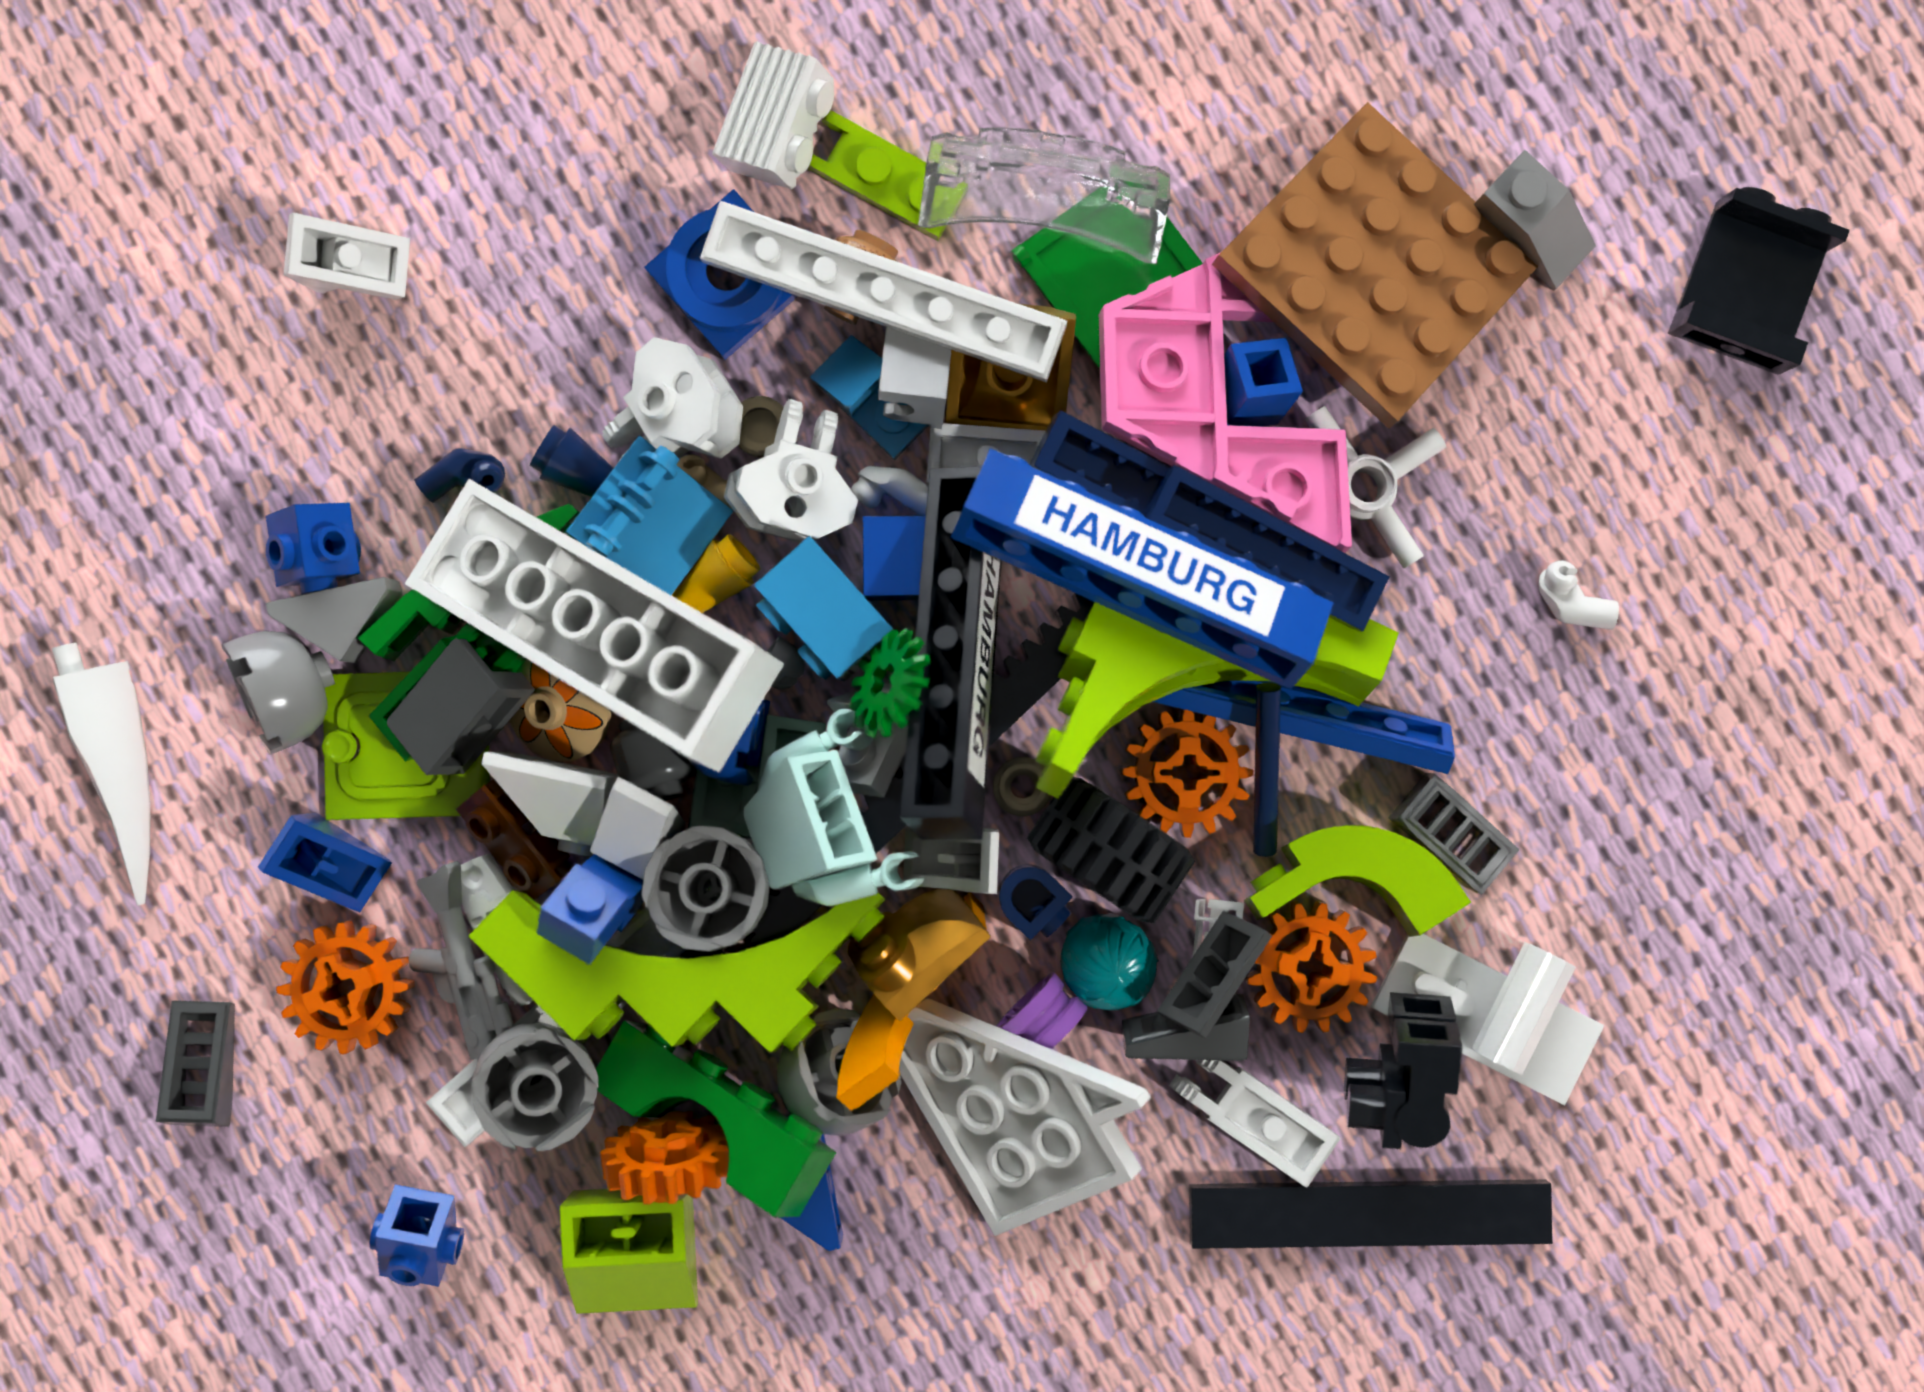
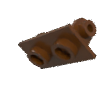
[456,779,572,900]

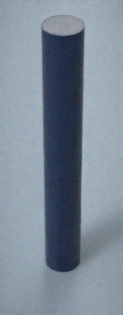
[1253,683,1281,857]

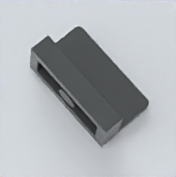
[387,638,535,775]

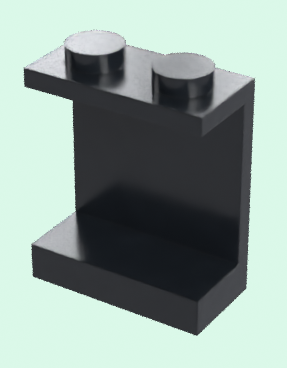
[1668,187,1850,375]

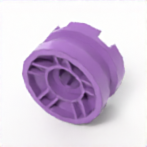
[996,972,1087,1049]

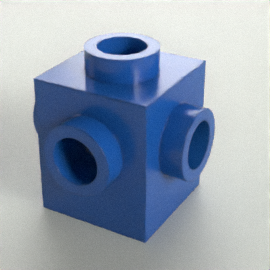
[266,503,361,595]
[369,1184,464,1287]

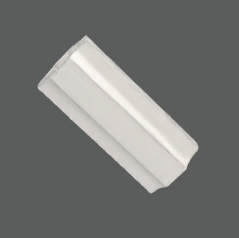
[1471,942,1576,1075]

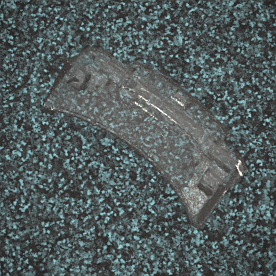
[918,127,1170,264]

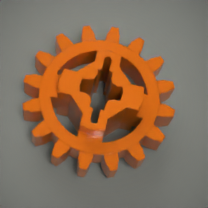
[1121,709,1254,838]
[1245,901,1377,1033]
[276,921,415,1054]
[600,1111,729,1205]

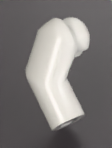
[851,465,928,516]

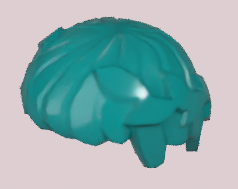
[1060,913,1159,1010]

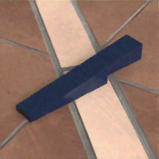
[1029,411,1390,632]

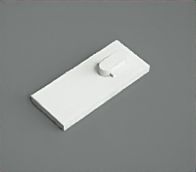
[1370,934,1605,1105]

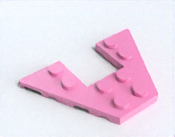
[1099,252,1352,553]

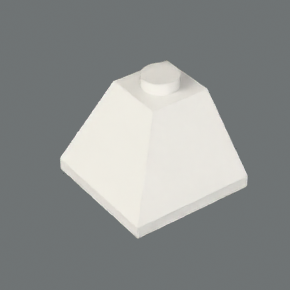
[482,751,619,856]

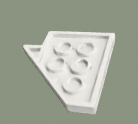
[900,998,1151,1236]

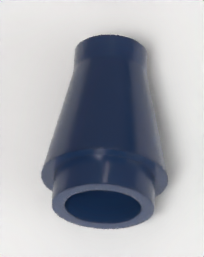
[529,425,614,497]

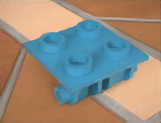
[566,435,733,595]

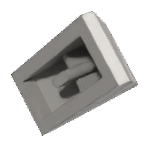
[266,577,402,663]

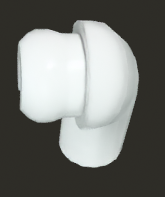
[1538,561,1619,630]

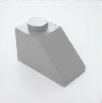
[1474,150,1596,291]

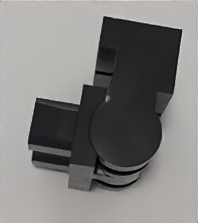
[1344,992,1463,1149]

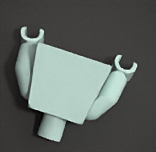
[744,709,924,906]

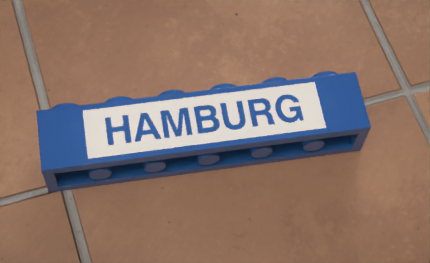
[951,448,1334,690]

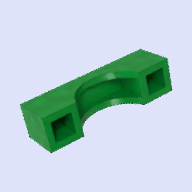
[596,1020,836,1218]

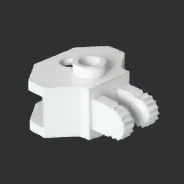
[602,337,743,461]
[724,399,858,543]

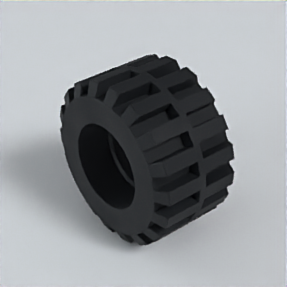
[1027,777,1195,923]

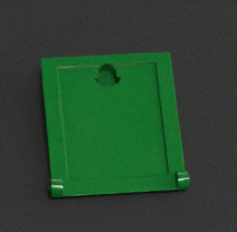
[1011,166,1203,371]

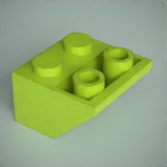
[560,1189,698,1314]

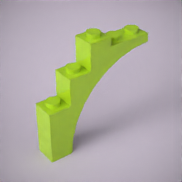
[1035,602,1399,798]
[468,890,886,1053]

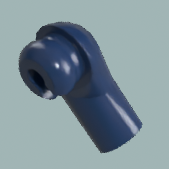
[414,448,505,503]

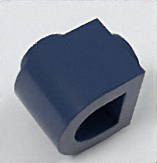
[999,864,1073,941]

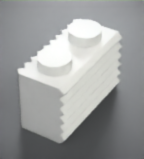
[712,41,834,189]

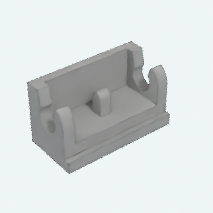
[878,327,951,429]

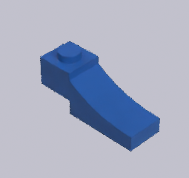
[537,831,683,965]

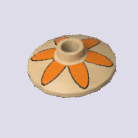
[509,659,611,762]

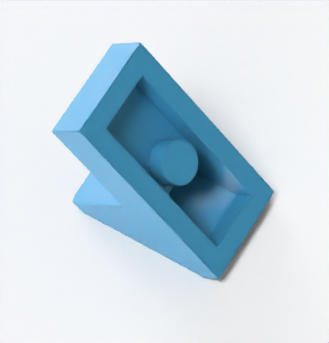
[810,335,929,461]

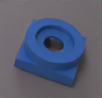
[644,189,798,360]

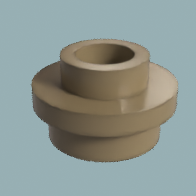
[993,757,1051,817]

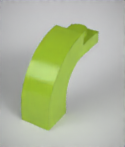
[1244,825,1471,937]

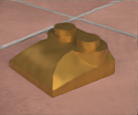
[945,304,1076,431]
[847,888,991,1021]

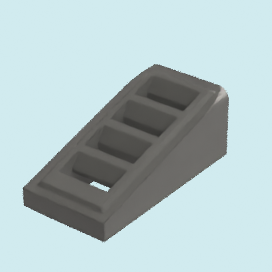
[1388,773,1520,895]
[1122,994,1250,1061]
[156,1001,235,1127]

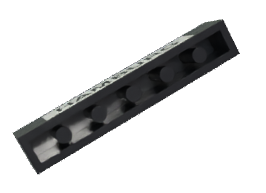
[900,466,1002,840]

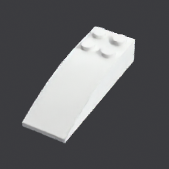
[405,479,784,772]

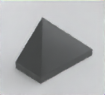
[1157,911,1272,1039]

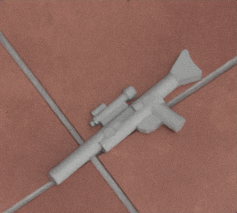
[409,861,514,1061]

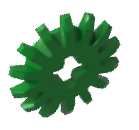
[850,628,930,738]

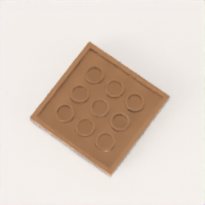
[1212,102,1538,429]

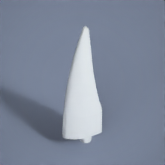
[52,643,151,906]

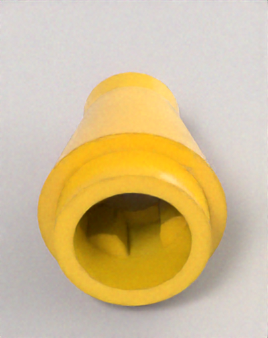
[671,534,761,614]

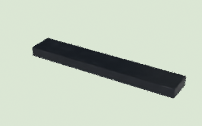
[1189,1179,1553,1249]

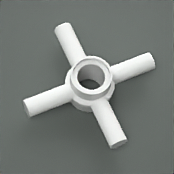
[1305,406,1446,569]

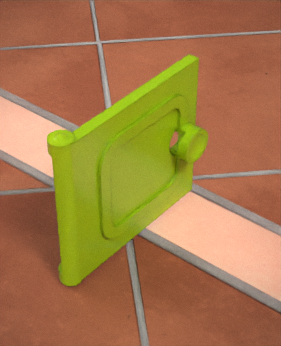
[322,672,490,820]

